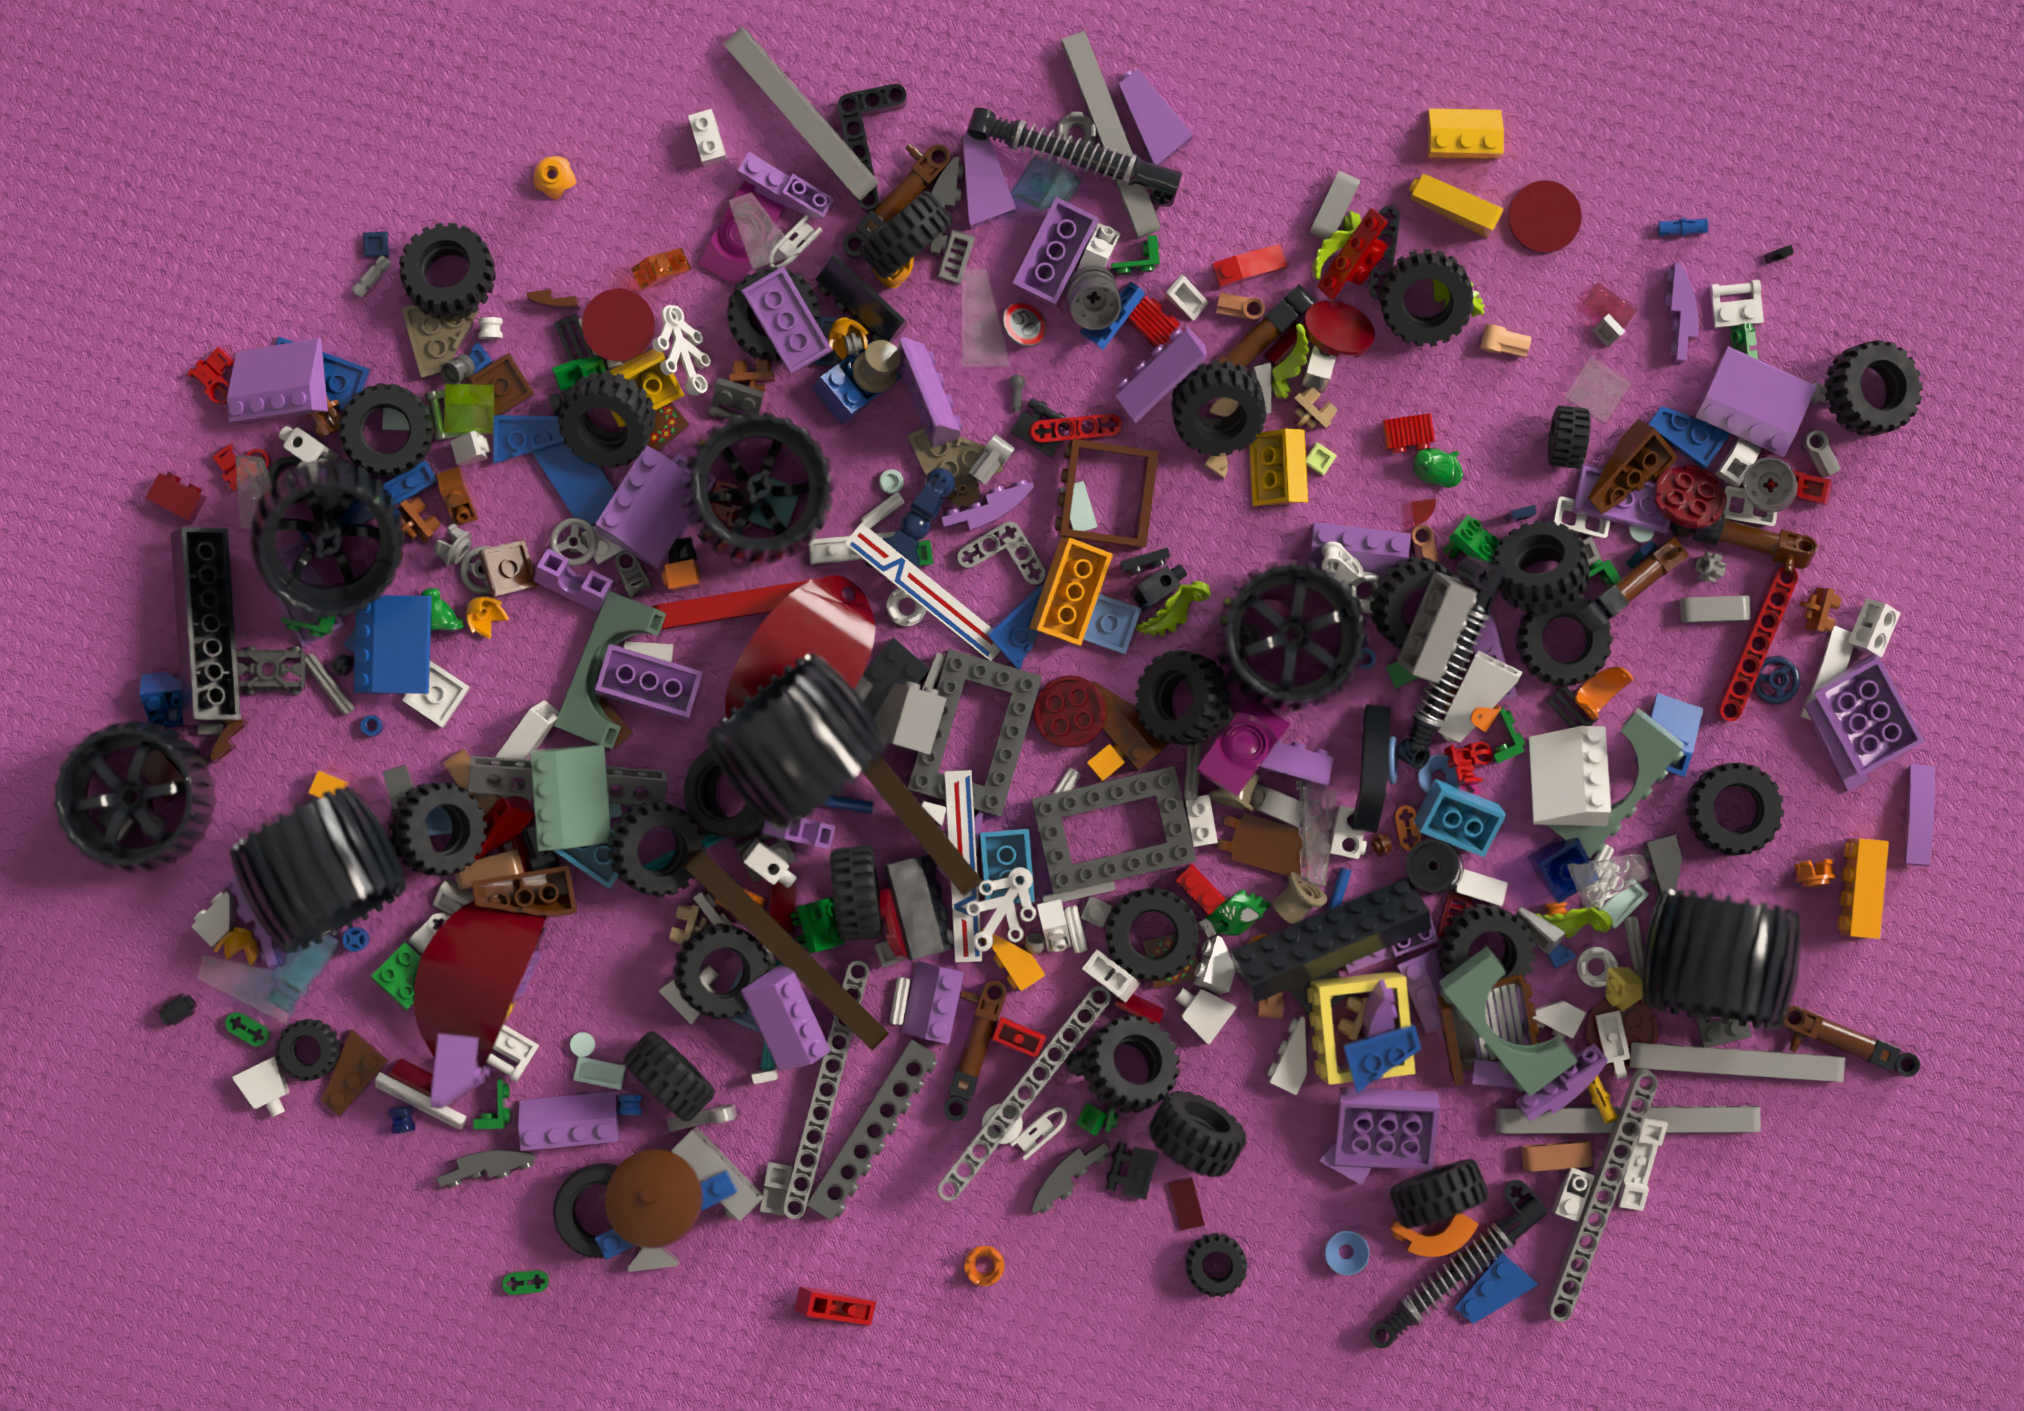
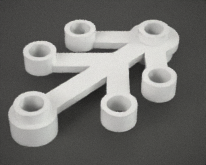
[652,305,711,396]
[966,867,1036,951]

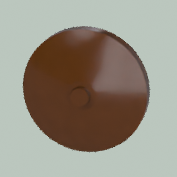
[605,1149,703,1249]

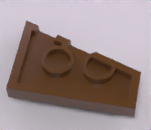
[321,1029,389,1117]

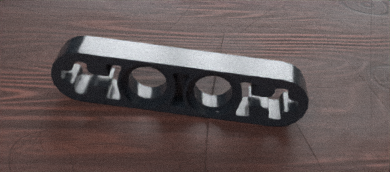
[1368,206,1400,300]

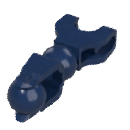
[866,468,955,569]

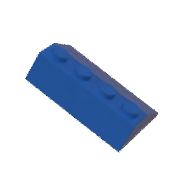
[354,595,432,694]

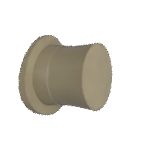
[852,340,901,393]
[1209,773,1260,811]
[1272,872,1327,925]

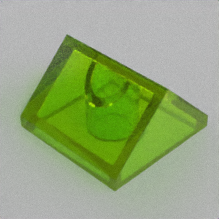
[444,384,494,434]

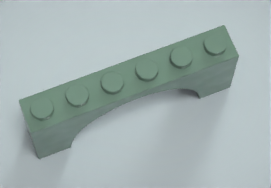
[555,591,666,749]
[1547,707,1684,858]
[1439,947,1577,1096]

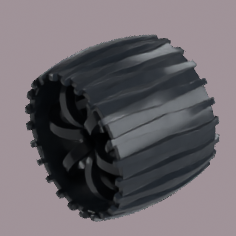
[681,412,834,565]
[250,458,405,618]
[1215,559,1367,711]
[706,653,887,830]
[54,721,217,873]
[230,786,407,954]
[1642,889,1801,1029]

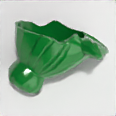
[1412,448,1463,488]
[420,588,465,631]

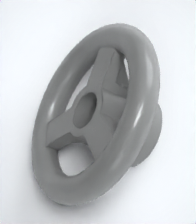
[550,518,597,566]
[460,546,491,594]

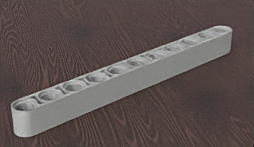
[783,960,869,1219]
[936,986,1111,1201]
[1547,1069,1658,1322]
[1495,1106,1761,1133]

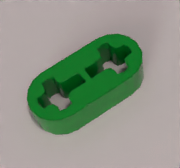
[225,1012,270,1046]
[502,1269,550,1295]

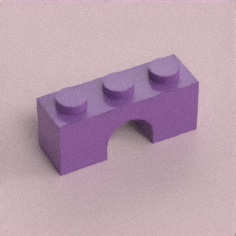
[534,549,613,613]
[762,817,836,850]

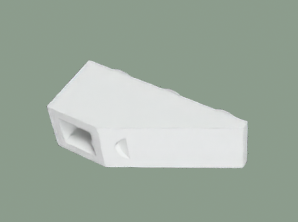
[1267,1015,1307,1095]

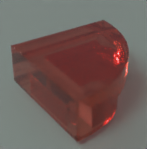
[1411,498,1436,526]

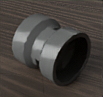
[441,354,475,385]

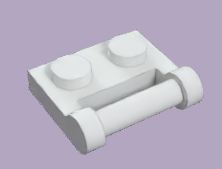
[1710,280,1764,328]
[487,1025,539,1083]

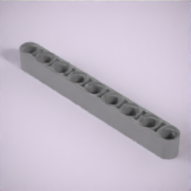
[724,27,879,200]
[1061,31,1161,238]
[1630,1042,1845,1082]

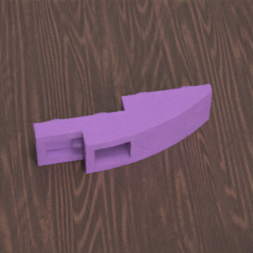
[736,152,834,219]
[1664,262,1699,363]
[941,480,1034,531]
[1473,609,1518,702]
[229,875,282,967]
[1343,918,1439,974]
[1362,979,1397,1038]
[1515,1044,1608,1122]

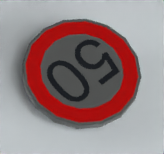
[1002,302,1047,347]

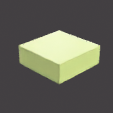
[1306,442,1337,476]

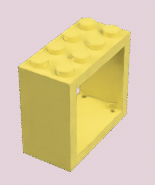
[1307,971,1415,1085]

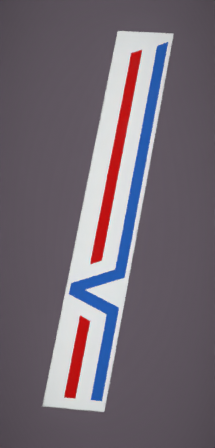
[845,523,1000,661]
[945,770,982,962]

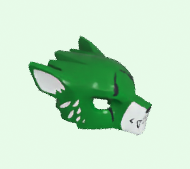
[1199,889,1271,938]

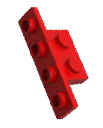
[1317,208,1388,300]

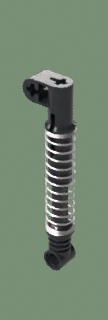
[966,107,1182,207]
[1396,556,1507,770]
[1370,1180,1549,1348]

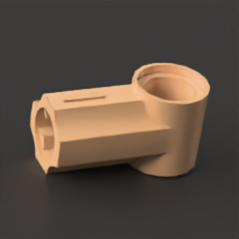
[1480,324,1531,358]

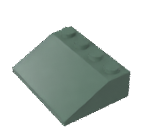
[530,745,611,851]

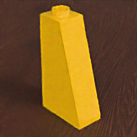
[1409,173,1504,238]

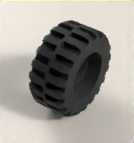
[859,191,952,279]
[399,222,496,320]
[1380,249,1474,347]
[727,267,821,363]
[1824,340,1923,436]
[1171,360,1267,456]
[558,371,656,468]
[339,383,434,478]
[1493,521,1590,614]
[1370,557,1457,649]
[1516,595,1613,686]
[1135,650,1231,746]
[1686,762,1784,855]
[388,783,487,876]
[608,801,706,897]
[830,845,883,941]
[1106,888,1199,981]
[1437,904,1536,1001]
[673,923,770,1019]
[1082,1015,1180,1113]
[623,1031,715,1122]
[1149,1091,1246,1177]
[1390,1159,1489,1229]

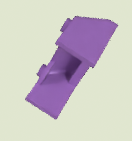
[431,1034,492,1109]

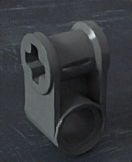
[615,550,653,598]

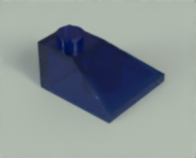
[1527,837,1599,904]

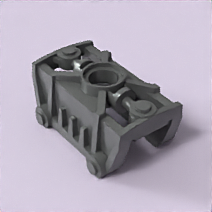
[236,646,306,695]

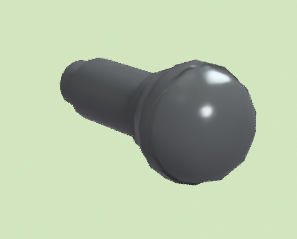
[1009,374,1026,412]

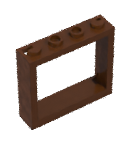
[1055,439,1159,549]

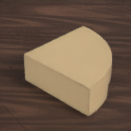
[1209,398,1238,417]
[1204,453,1228,479]

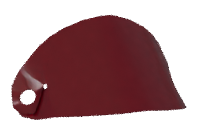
[725,575,876,720]
[414,900,547,1073]

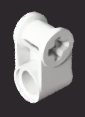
[1322,542,1364,584]
[408,912,451,954]

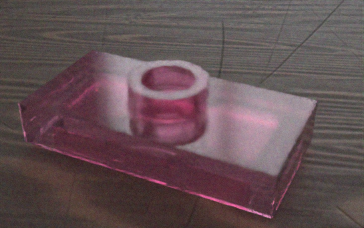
[1583,282,1637,329]

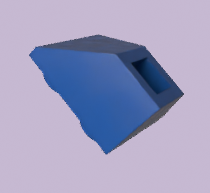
[139,672,184,728]

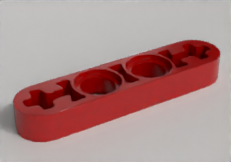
[1028,414,1122,442]

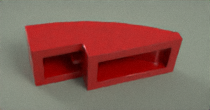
[1765,470,1832,506]

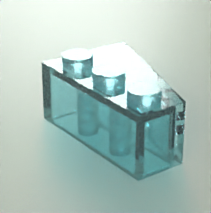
[267,934,339,1016]

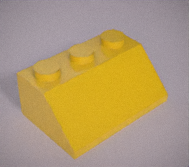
[1428,109,1504,159]
[601,349,685,428]
[1249,429,1308,506]

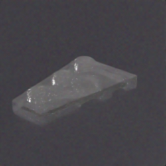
[728,193,799,270]
[236,455,287,531]
[1567,853,1651,909]

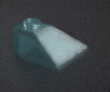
[1011,154,1082,210]

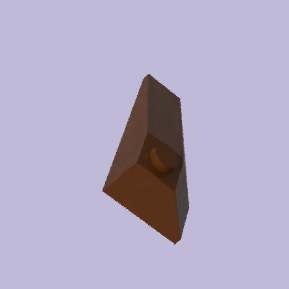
[1588,420,1678,514]
[1092,681,1170,771]
[472,865,577,917]

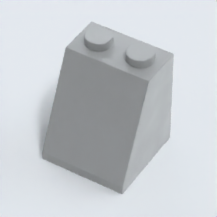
[874,681,947,755]

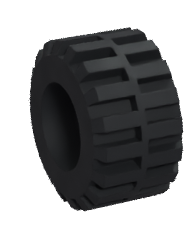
[1548,405,1591,469]
[275,1019,341,1081]
[1185,1233,1248,1297]

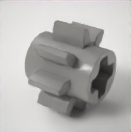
[1695,552,1726,583]

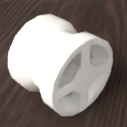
[478,317,503,340]

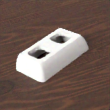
[1723,486,1778,526]
[1554,496,1610,539]

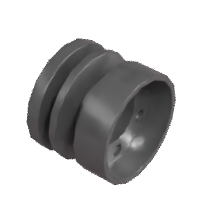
[1067,266,1121,330]
[1743,457,1798,513]

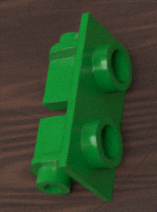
[1730,323,1758,359]

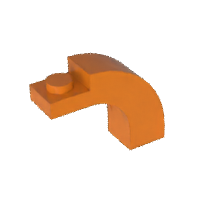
[1389,1213,1479,1257]

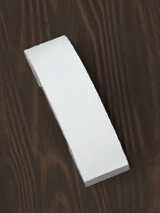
[1800,626,1853,721]
[1619,1118,1668,1211]

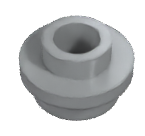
[844,332,863,356]

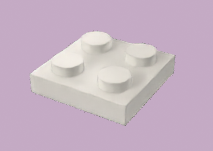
[402,661,471,728]

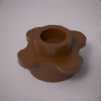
[1371,833,1392,857]

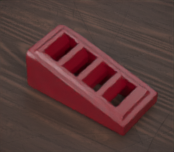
[1436,891,1473,937]

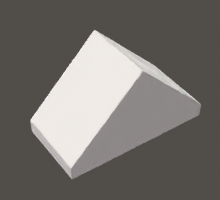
[1165,274,1209,321]

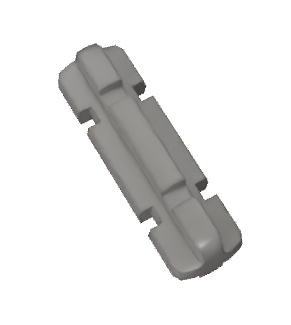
[352,256,391,298]

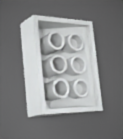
[1529,726,1611,826]

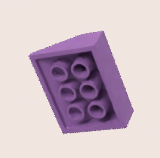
[898,337,963,448]
[227,338,328,424]
[1695,346,1816,457]
[595,446,690,569]
[1813,654,1925,777]
[1335,1087,1440,1170]

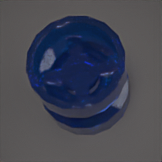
[388,1106,416,1134]

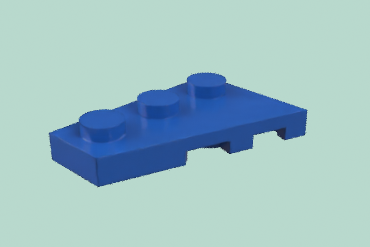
[1079,281,1145,350]
[1648,406,1731,469]
[493,415,565,464]
[986,585,1043,670]
[1343,1024,1421,1093]
[1454,1254,1539,1324]

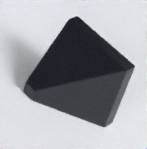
[669,537,697,564]

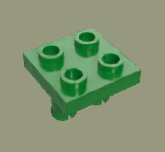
[1443,515,1500,562]
[791,897,845,954]
[370,942,421,1011]

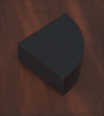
[1764,245,1794,264]

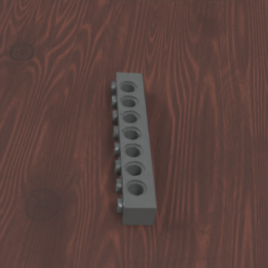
[468,756,667,807]
[807,1038,938,1221]

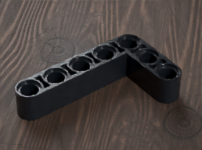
[838,84,907,213]
[1352,704,1391,833]

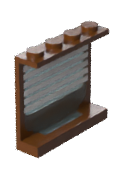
[1436,974,1540,1086]

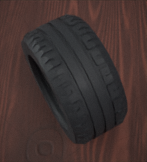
[684,748,765,838]
[553,1163,624,1259]

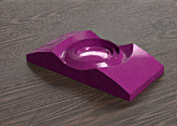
[698,181,785,286]
[1196,697,1291,798]

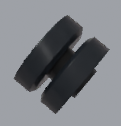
[1406,839,1464,894]

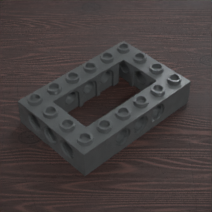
[908,649,1042,816]
[1032,766,1196,894]

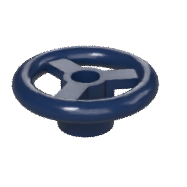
[1753,656,1800,704]

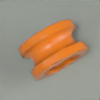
[1545,901,1568,916]

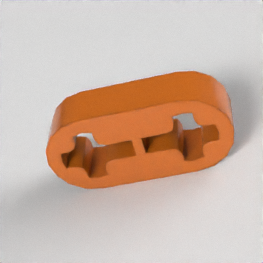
[1394,805,1421,851]

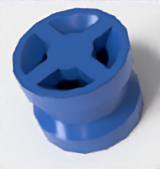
[342,927,370,952]
[618,1094,642,1115]

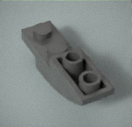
[931,157,964,256]
[1032,1141,1110,1214]
[437,1149,538,1189]

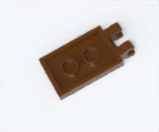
[1215,813,1314,876]

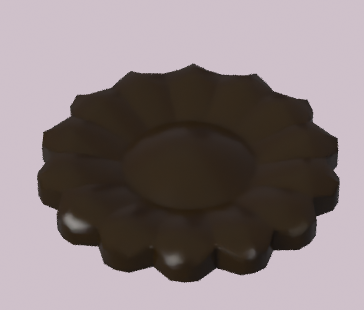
[948,474,980,507]

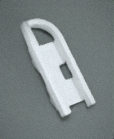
[769,215,823,269]
[1010,1107,1067,1160]

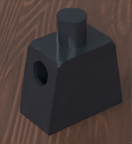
[1129,564,1187,612]

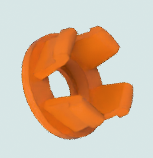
[1795,859,1836,887]
[964,1245,1005,1286]

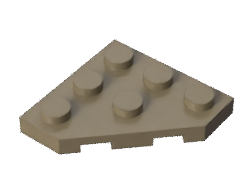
[401,305,479,379]
[907,428,1004,499]

